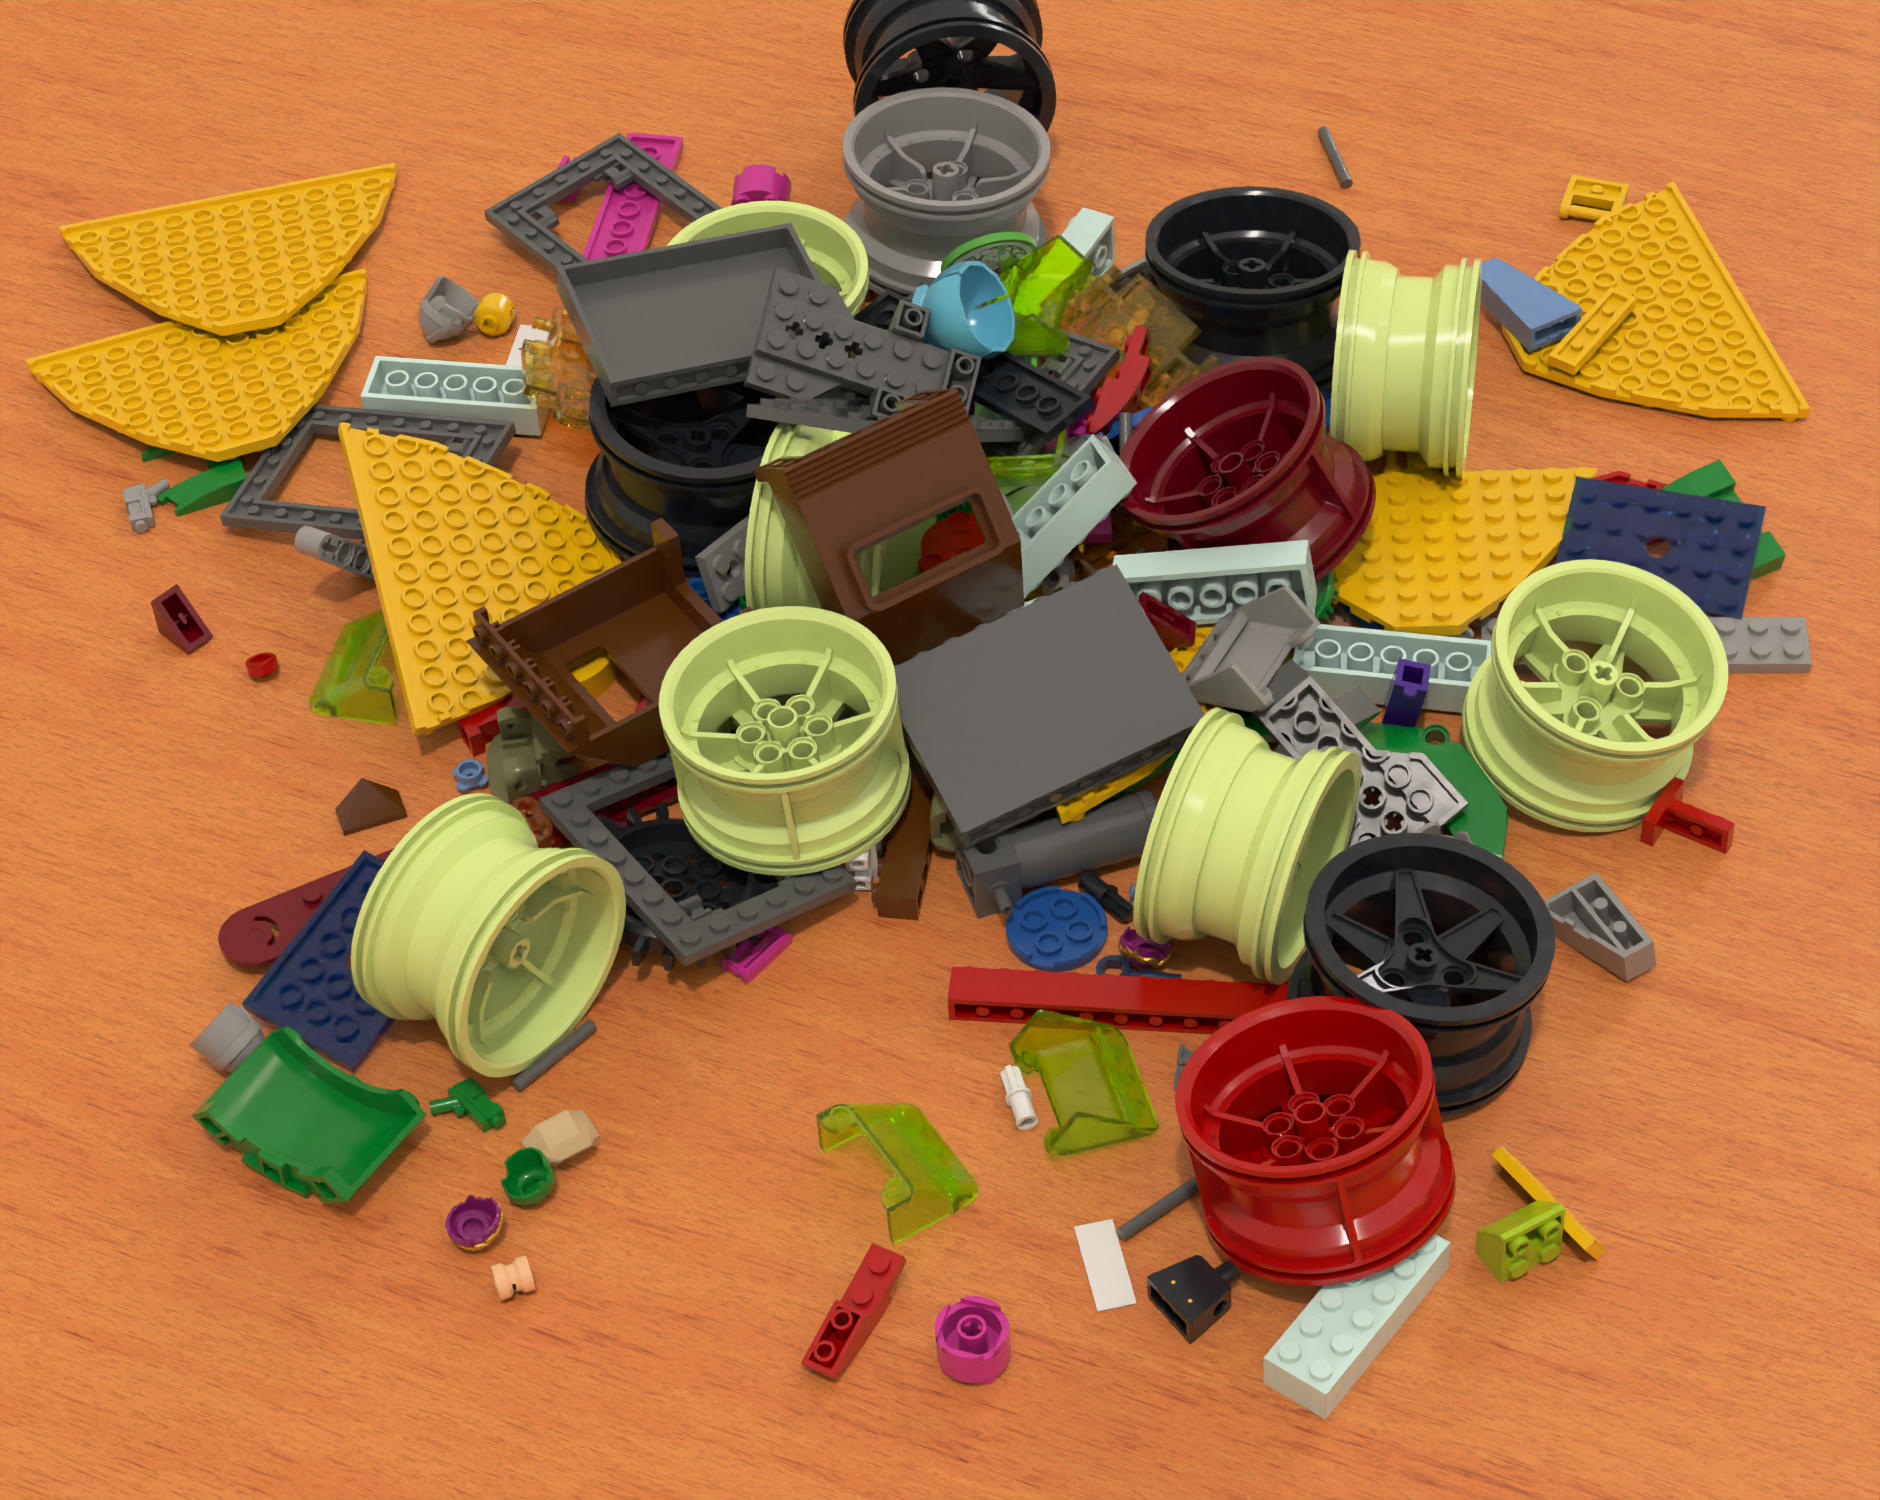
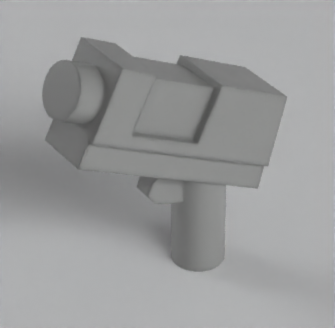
[122,478,170,533]

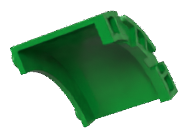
[192,1026,426,1203]

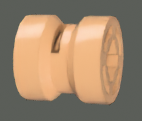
[490,1255,536,1301]

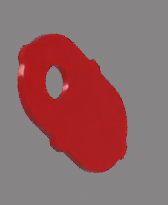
[918,511,984,572]

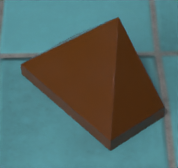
[335,778,407,836]

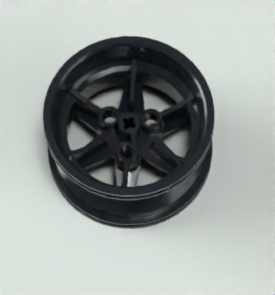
[843,0,1056,133]
[1145,186,1361,392]
[585,377,782,578]
[1286,833,1556,1117]

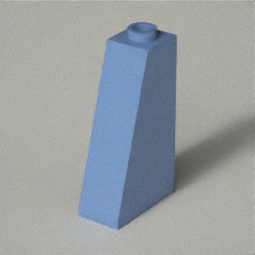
[1481,257,1582,352]

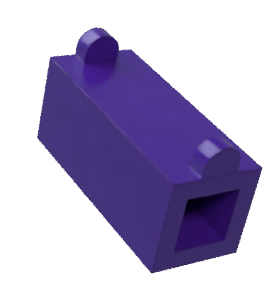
[1381,658,1431,727]

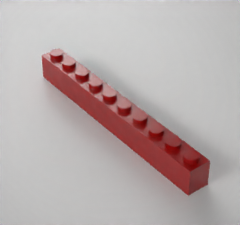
[947,966,1289,1035]

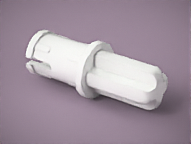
[1000,1065,1038,1131]

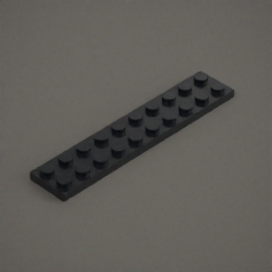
[854,289,1094,442]

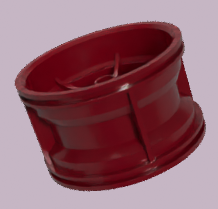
[1119,357,1376,582]

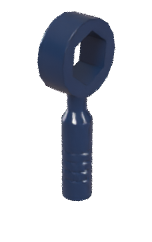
[1096,955,1182,979]

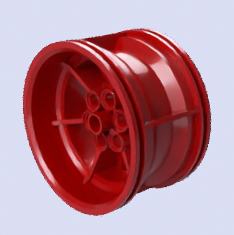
[1175,996,1456,1286]

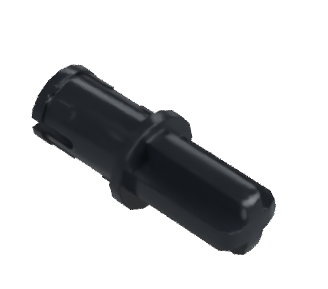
[1077,870,1134,923]

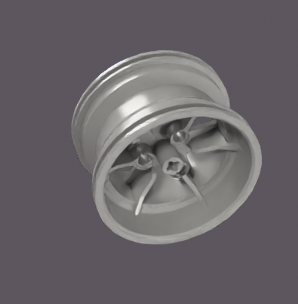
[842,87,1050,298]

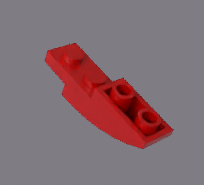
[1086,325,1154,436]
[801,1243,906,1379]

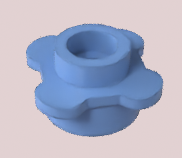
[452,759,488,792]

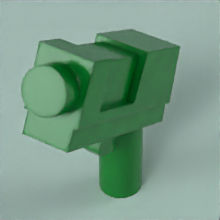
[429,1077,506,1133]

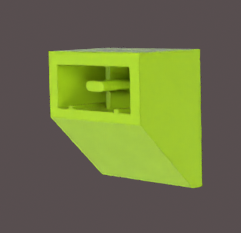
[1475,1200,1565,1283]

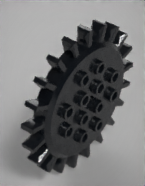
[600,803,779,971]

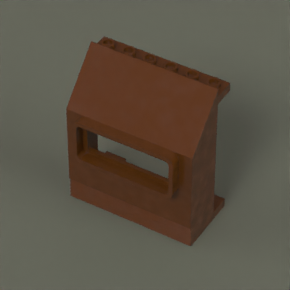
[753,388,1024,665]
[466,518,754,767]

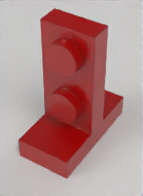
[1640,777,1735,854]

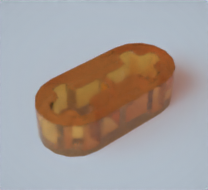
[511,797,554,848]

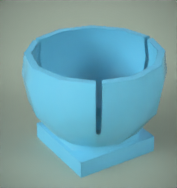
[911,261,1015,360]

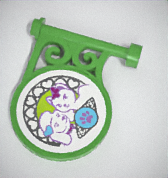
[940,232,1039,305]

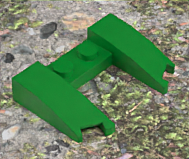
[141,445,247,517]
[1648,459,1786,596]

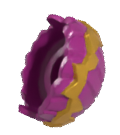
[1118,927,1173,969]
[445,1195,504,1251]

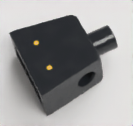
[1147,1255,1240,1344]

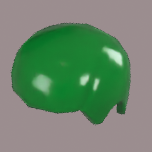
[501,1147,555,1206]

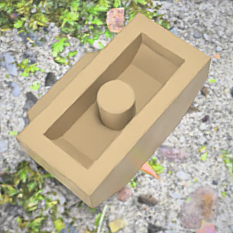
[521,1110,601,1167]

